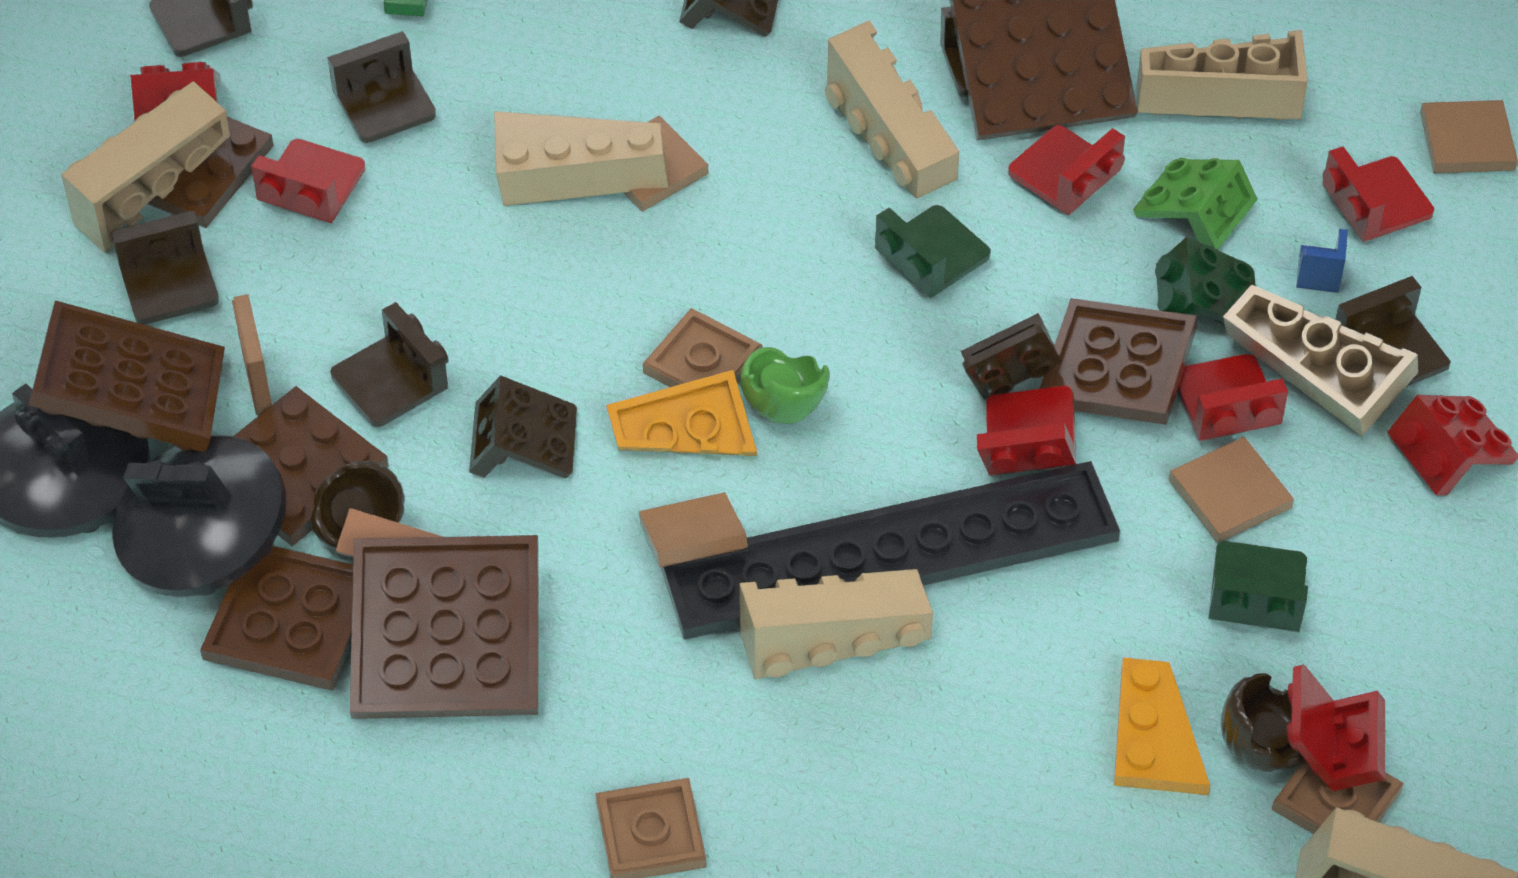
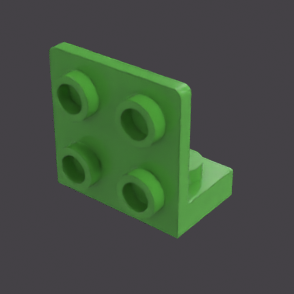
[1133,158,1258,250]

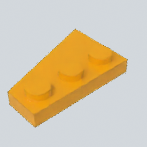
[606,370,757,456]
[1114,657,1210,795]

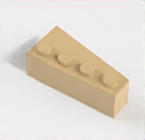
[825,20,960,199]
[1136,30,1308,120]
[61,81,230,253]
[494,111,668,206]
[1223,285,1418,436]
[740,569,933,679]
[1295,807,1518,878]

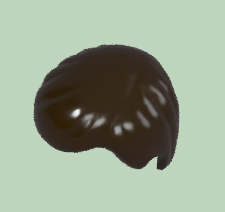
[311,461,405,550]
[1221,673,1305,772]

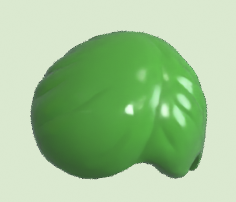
[740,347,830,424]

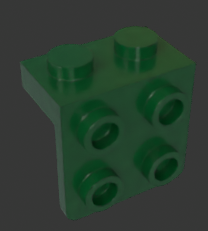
[875,205,991,298]
[1155,237,1256,324]
[1208,541,1308,632]

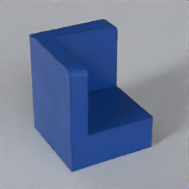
[1296,229,1348,293]

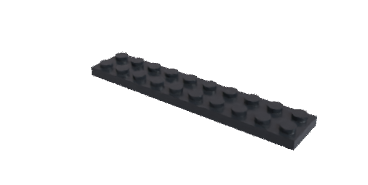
[661,461,1120,640]

